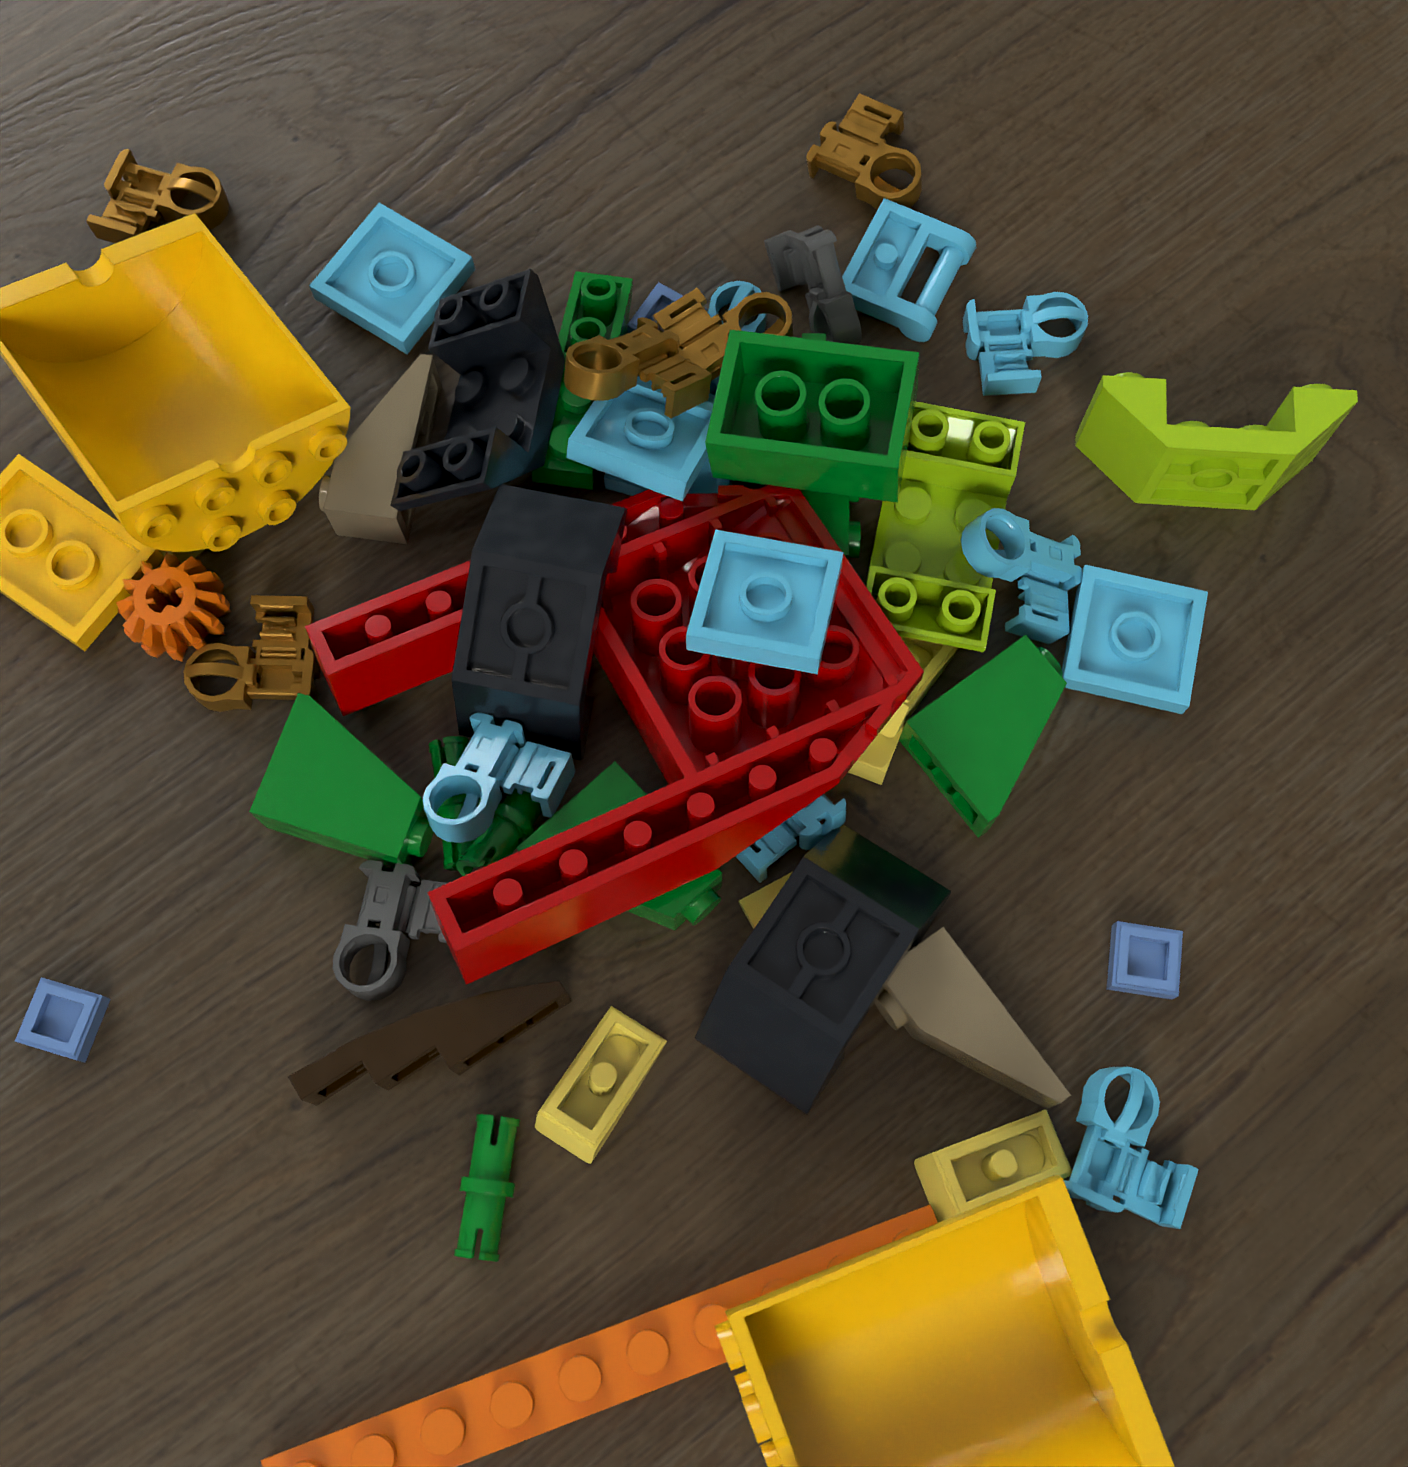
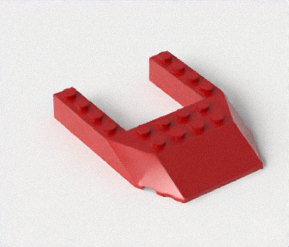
[305,485,924,985]

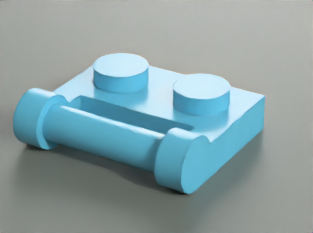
[842,198,976,342]

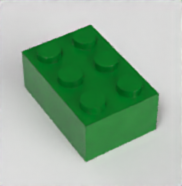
[705,329,919,503]

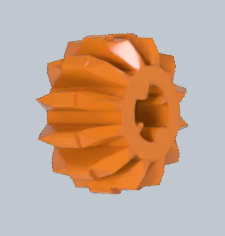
[116,552,231,662]

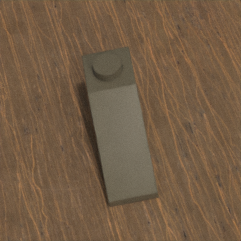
[319,354,442,544]
[875,927,1071,1109]

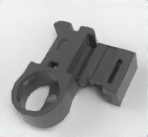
[764,225,862,345]
[333,860,447,1001]

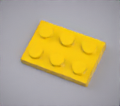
[0,454,164,651]

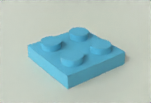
[309,203,475,354]
[566,376,713,502]
[686,529,844,675]
[1062,565,1208,714]

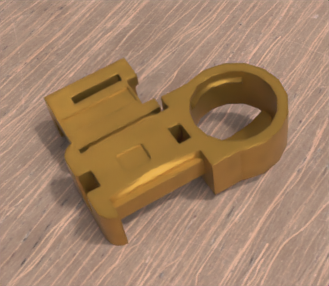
[806,93,922,210]
[86,149,229,243]
[653,288,793,381]
[564,317,712,419]
[183,595,321,712]

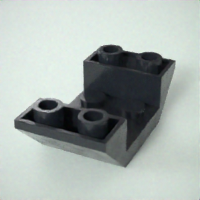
[390,269,565,511]
[451,484,628,760]
[695,824,951,1115]

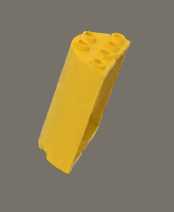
[0,213,351,552]
[715,1175,1175,1467]

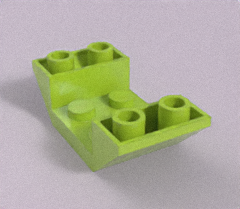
[1075,372,1358,510]
[865,401,1025,652]

